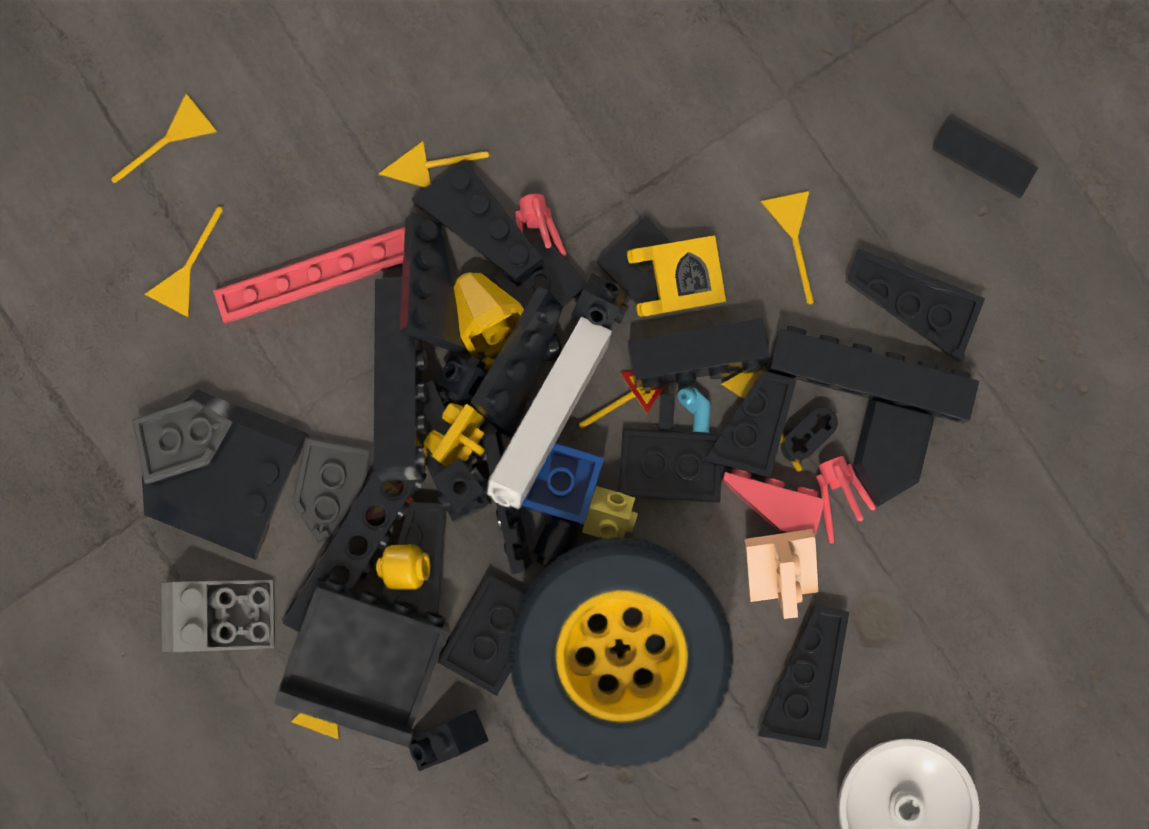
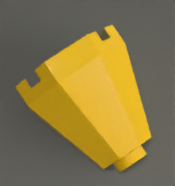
[453,272,524,358]

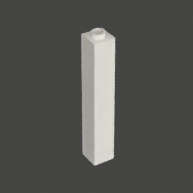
[488,317,612,509]

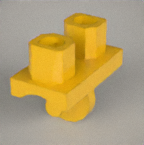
[424,403,485,467]

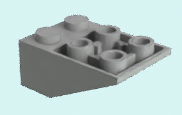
[161,580,274,652]

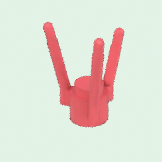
[514,194,566,257]
[816,456,876,544]

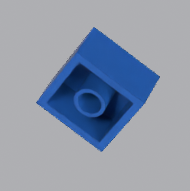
[520,443,604,526]

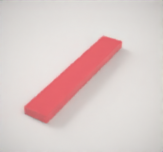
[213,227,405,324]

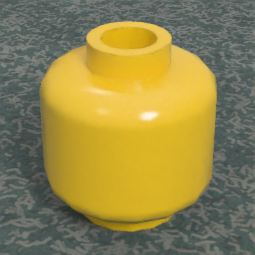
[376,544,431,590]

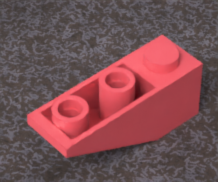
[722,469,825,537]

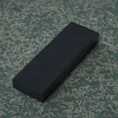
[932,119,1038,198]

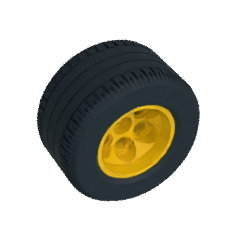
[509,538,734,768]

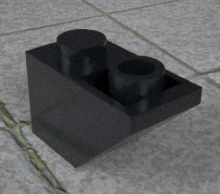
[408,709,489,771]

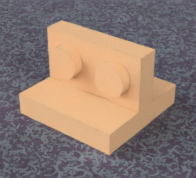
[744,529,818,619]

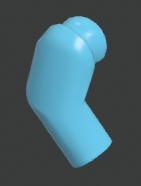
[677,386,711,433]

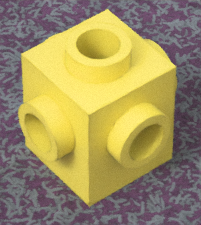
[582,486,638,540]

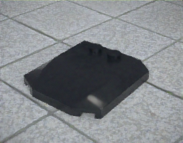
[142,389,308,560]

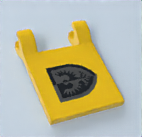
[627,235,726,317]

